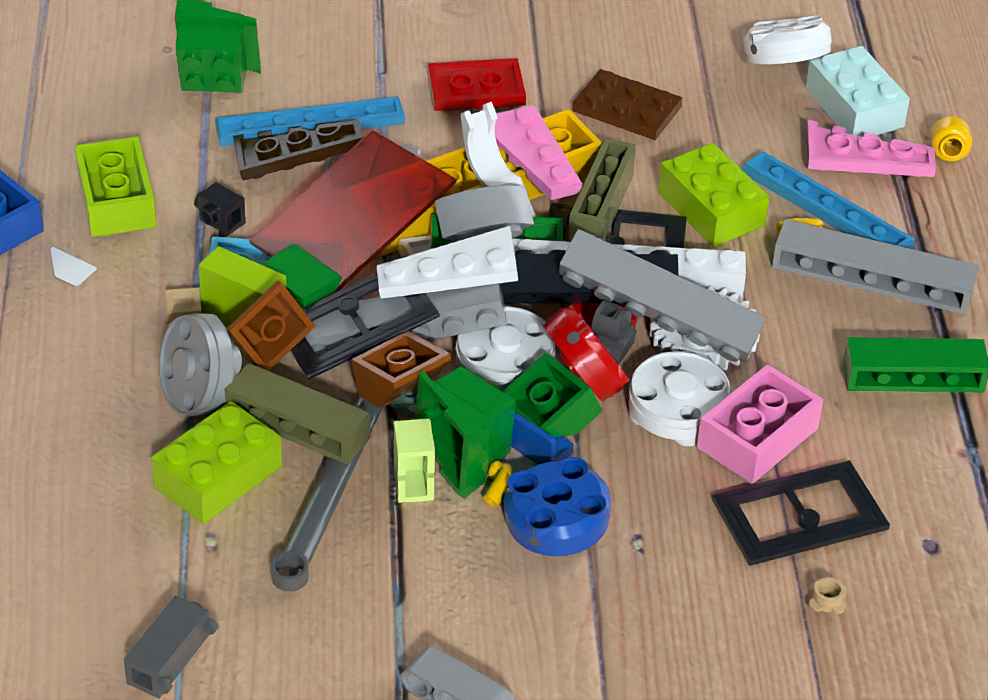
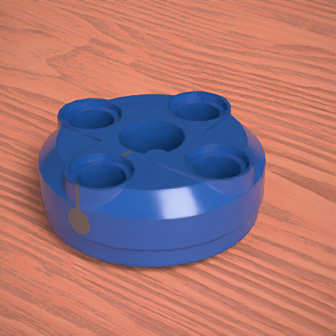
[504,457,611,556]

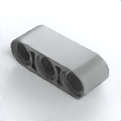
[400,646,515,700]

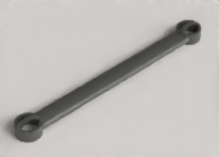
[271,396,383,592]

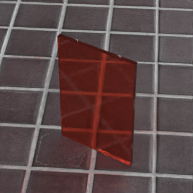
[249,130,457,293]

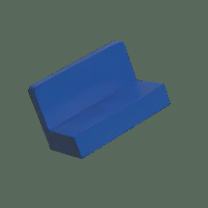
[511,413,574,464]

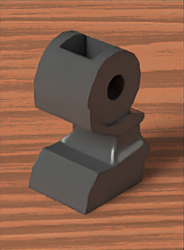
[592,300,637,364]

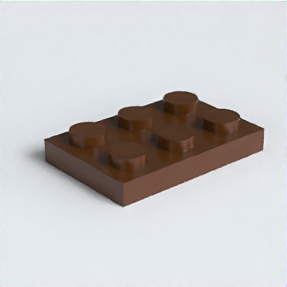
[572,69,683,141]

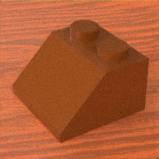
[227,280,315,370]
[351,331,451,407]

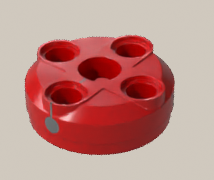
[543,304,630,402]

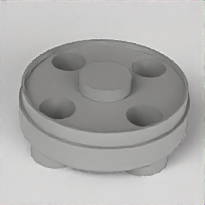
[159,314,242,416]

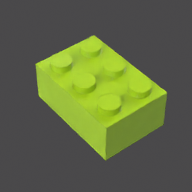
[74,136,157,237]
[658,142,770,247]
[151,401,283,524]

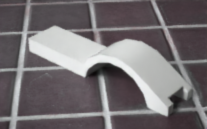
[461,102,536,217]

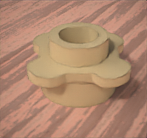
[809,577,847,614]

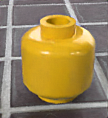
[930,116,972,162]

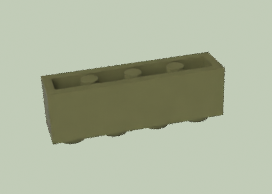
[568,138,636,242]
[224,363,371,465]

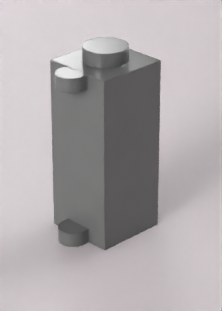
[124,595,219,699]

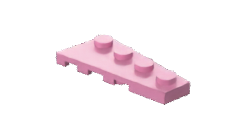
[495,105,582,200]
[806,120,936,177]

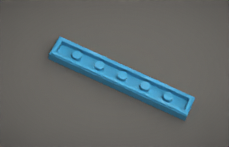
[215,96,405,146]
[742,151,915,249]

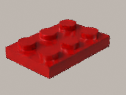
[427,58,526,111]

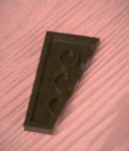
[233,120,366,181]

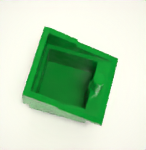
[175,0,261,93]
[410,366,516,499]

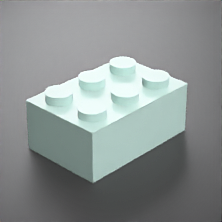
[805,46,910,137]

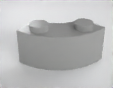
[435,185,534,242]

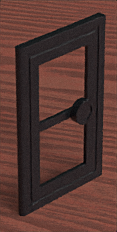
[550,203,687,248]
[290,273,440,380]
[711,460,890,566]

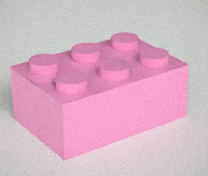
[697,364,823,484]

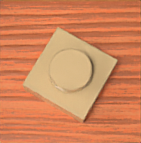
[166,288,202,323]

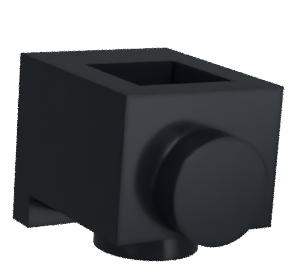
[194,182,246,238]

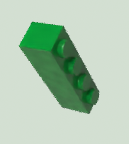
[843,337,988,393]

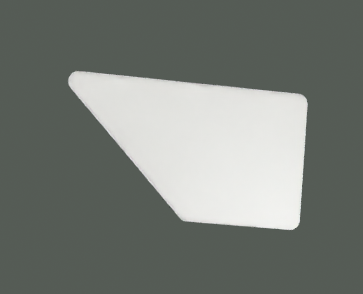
[50,247,97,286]

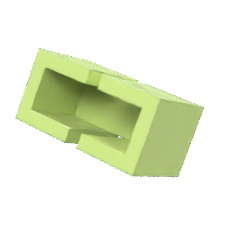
[394,419,435,503]

